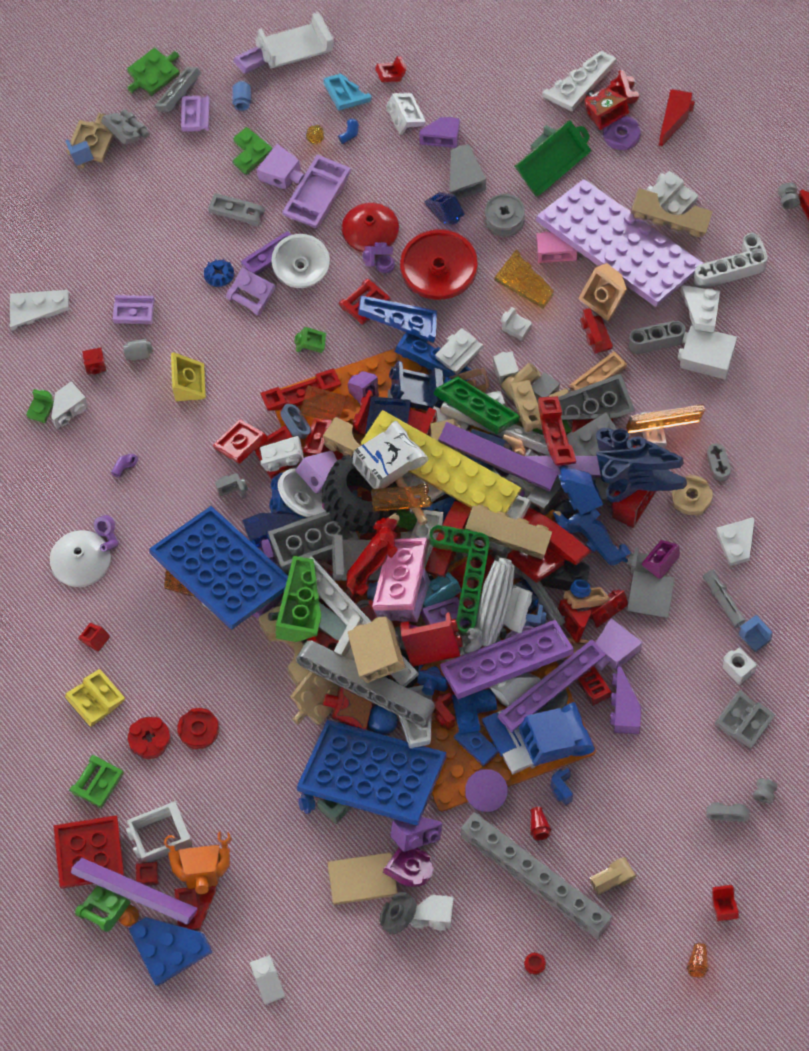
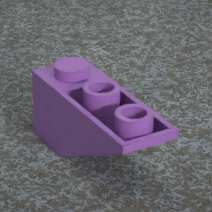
[610,666,641,734]

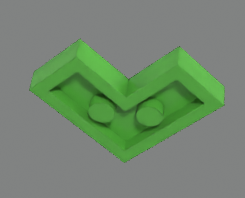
[233,127,273,175]

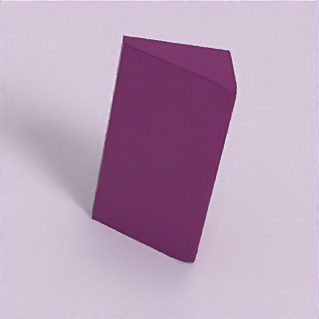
[642,540,680,579]

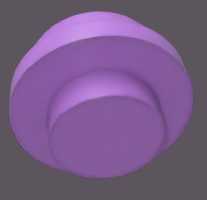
[376,255,395,273]

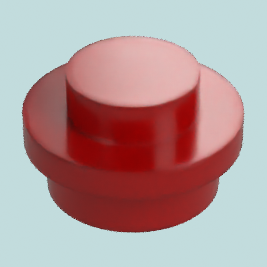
[524,953,546,975]

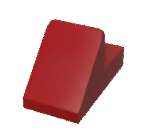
[558,599,592,642]

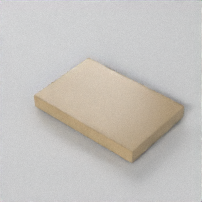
[327,852,397,905]

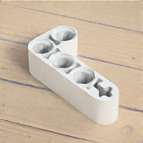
[694,233,768,289]

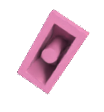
[536,231,577,263]

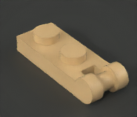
[509,380,542,432]

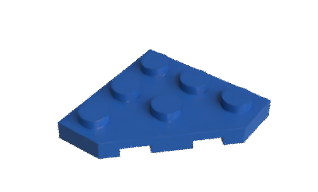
[128,917,213,986]

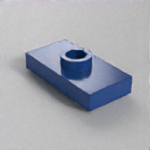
[454,731,499,767]

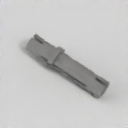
[703,570,746,628]

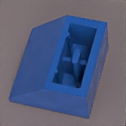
[558,465,603,515]

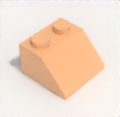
[578,263,627,321]

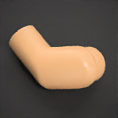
[503,434,526,456]

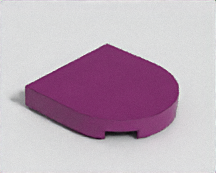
[383,847,434,887]

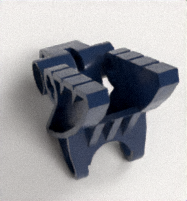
[596,428,687,502]

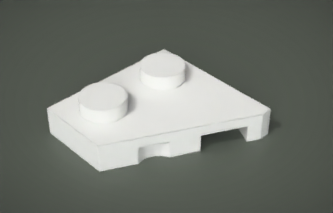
[716,517,754,566]

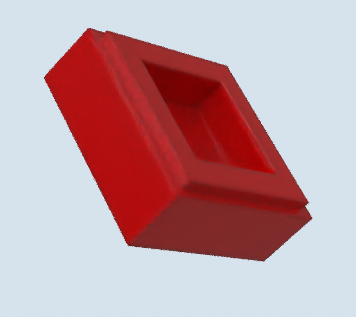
[136,862,159,886]

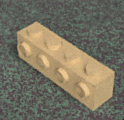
[465,505,552,559]

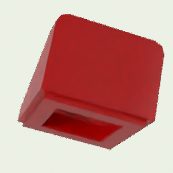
[78,623,110,651]

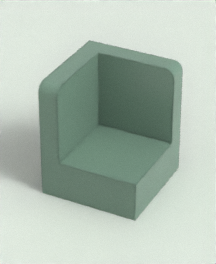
[317,799,351,824]

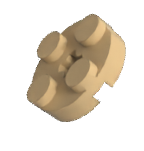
[671,475,713,515]

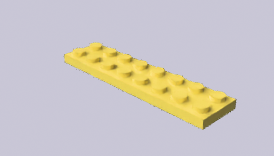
[361,410,521,514]

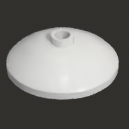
[272,234,330,288]
[278,468,326,517]
[50,530,111,587]

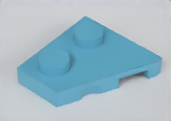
[323,74,372,111]

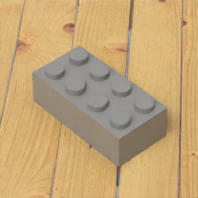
[268,511,359,575]

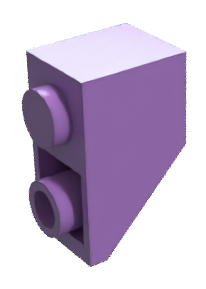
[390,817,442,852]

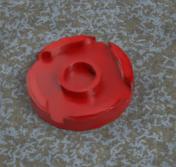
[177,708,219,749]

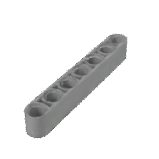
[296,641,435,726]

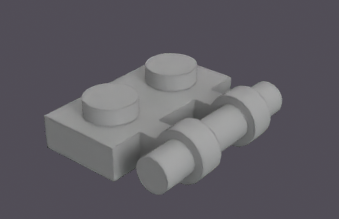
[101,109,150,145]

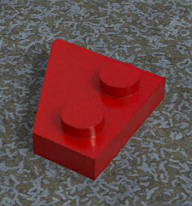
[174,886,217,931]

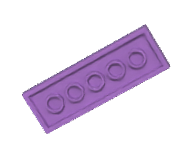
[440,620,574,699]

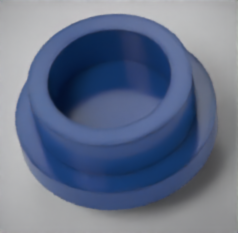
[570,579,591,598]
[298,793,315,814]

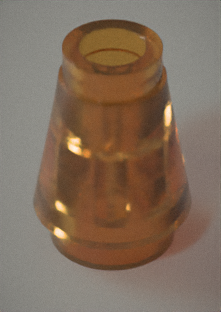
[686,943,708,978]

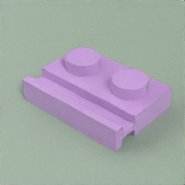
[181,96,210,132]
[113,295,155,324]

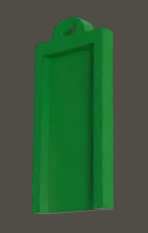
[514,120,592,197]

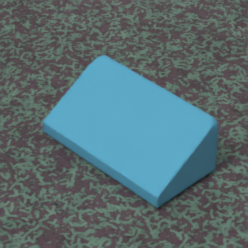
[422,572,461,608]

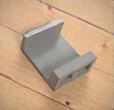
[332,535,382,581]

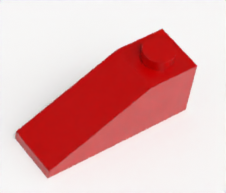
[659,89,695,146]

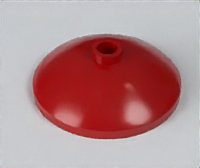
[342,203,399,252]

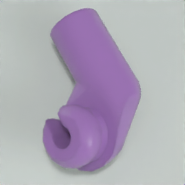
[111,454,138,478]

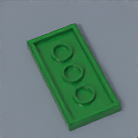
[433,377,520,435]

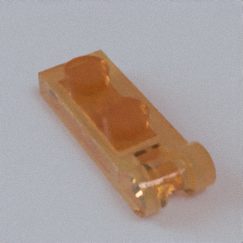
[371,483,432,511]

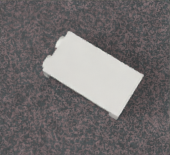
[256,12,334,69]

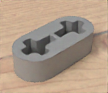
[707,443,731,481]

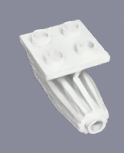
[474,558,532,646]

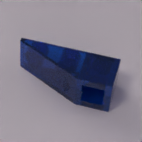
[242,513,307,548]

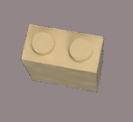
[347,616,405,683]

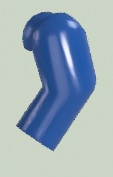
[338,119,359,144]

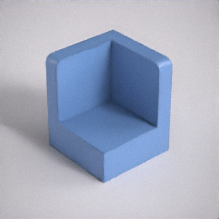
[65,139,94,166]
[739,615,773,652]

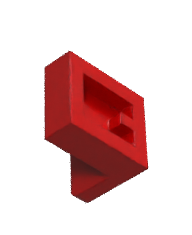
[82,347,106,375]

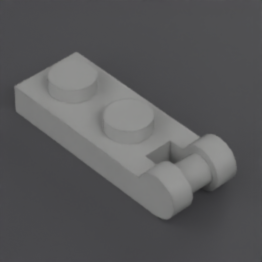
[208,193,265,227]

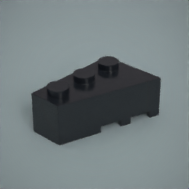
[525,558,590,591]

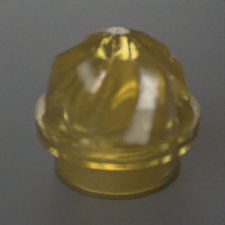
[306,125,325,144]

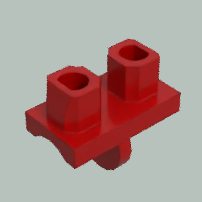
[607,70,639,104]

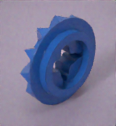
[204,259,234,287]

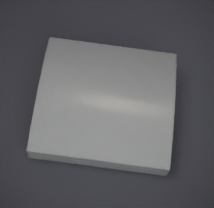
[627,571,675,618]
[714,690,775,748]

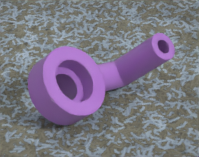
[94,515,119,552]

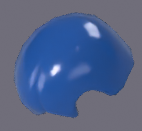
[367,704,398,735]

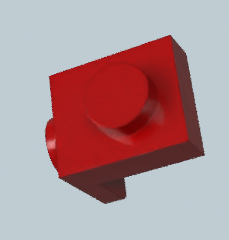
[375,56,407,82]
[433,693,455,730]
[712,885,739,921]

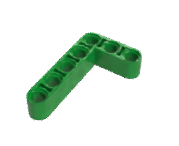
[429,525,489,636]

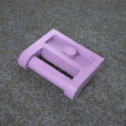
[226,267,276,316]

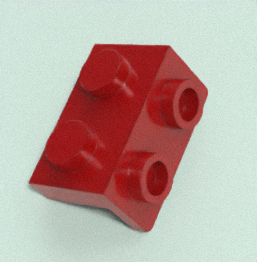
[580,308,613,354]

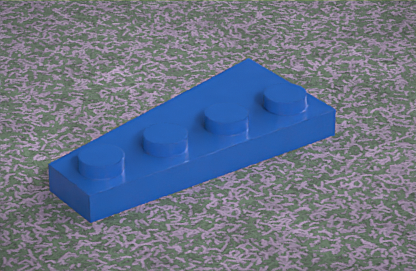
[358,296,437,343]
[394,332,471,381]

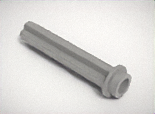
[521,572,566,626]

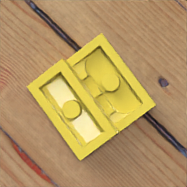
[65,669,125,727]

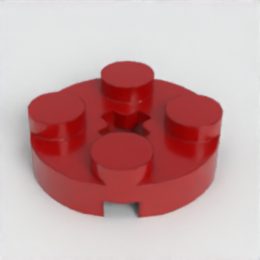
[128,717,171,759]

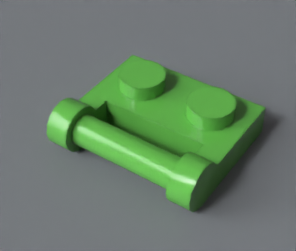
[69,755,124,809]
[75,885,131,932]

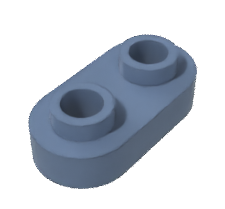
[280,404,311,439]

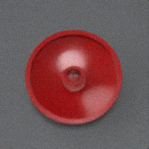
[400,230,478,300]

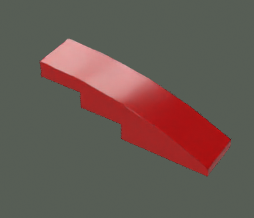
[425,501,472,578]
[523,507,590,565]

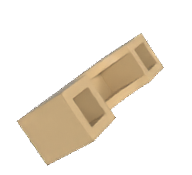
[630,188,713,237]
[323,417,361,457]
[258,606,310,687]

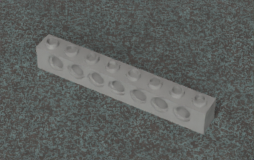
[461,812,612,940]

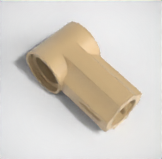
[501,363,541,402]
[589,857,636,895]

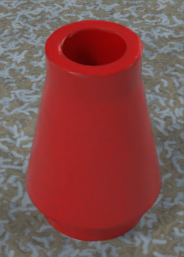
[530,807,551,841]

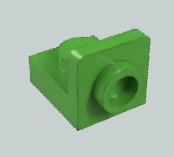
[294,327,326,353]
[26,389,54,423]

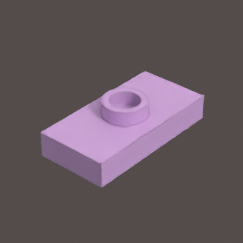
[233,47,268,74]

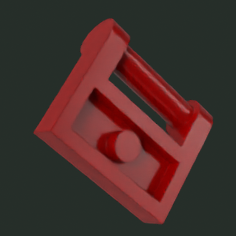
[338,278,390,325]

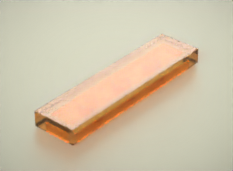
[626,404,706,433]

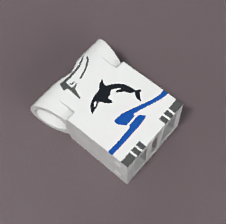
[352,421,429,493]

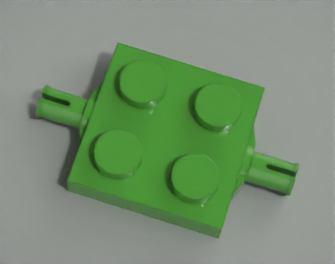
[127,47,180,96]

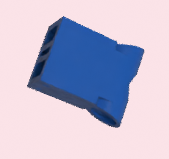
[518,702,595,766]

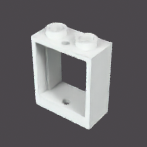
[126,801,192,863]

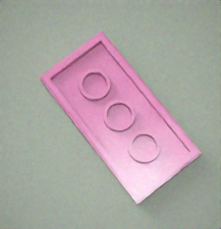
[373,538,429,611]

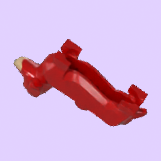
[346,513,399,596]

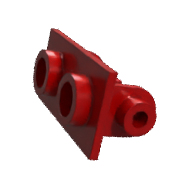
[588,589,628,628]

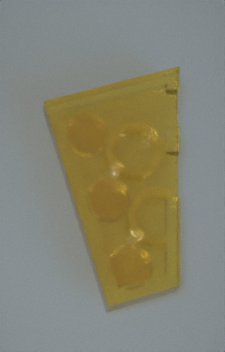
[495,249,554,309]

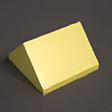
[171,352,206,402]

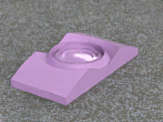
[282,155,351,228]

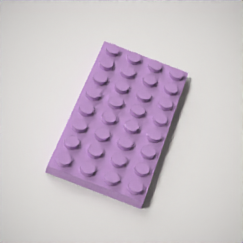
[536,179,703,307]

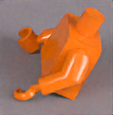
[164,832,232,894]

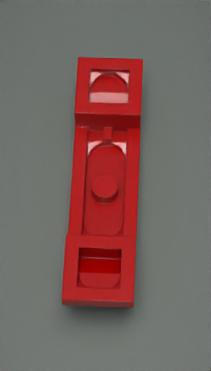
[260,368,341,411]
[538,396,577,466]

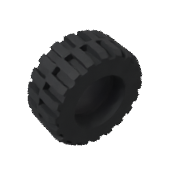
[321,454,403,533]

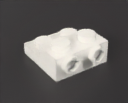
[646,171,699,215]

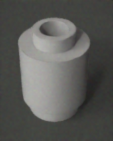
[123,338,153,361]

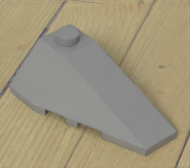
[558,373,635,420]

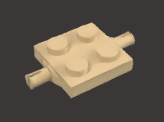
[67,113,114,169]
[290,671,340,725]

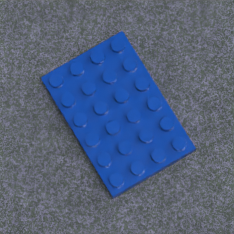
[149,506,288,630]
[296,719,446,826]

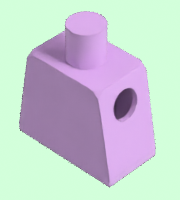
[257,144,305,189]
[295,450,337,494]
[594,618,642,671]

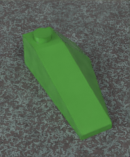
[276,556,321,642]

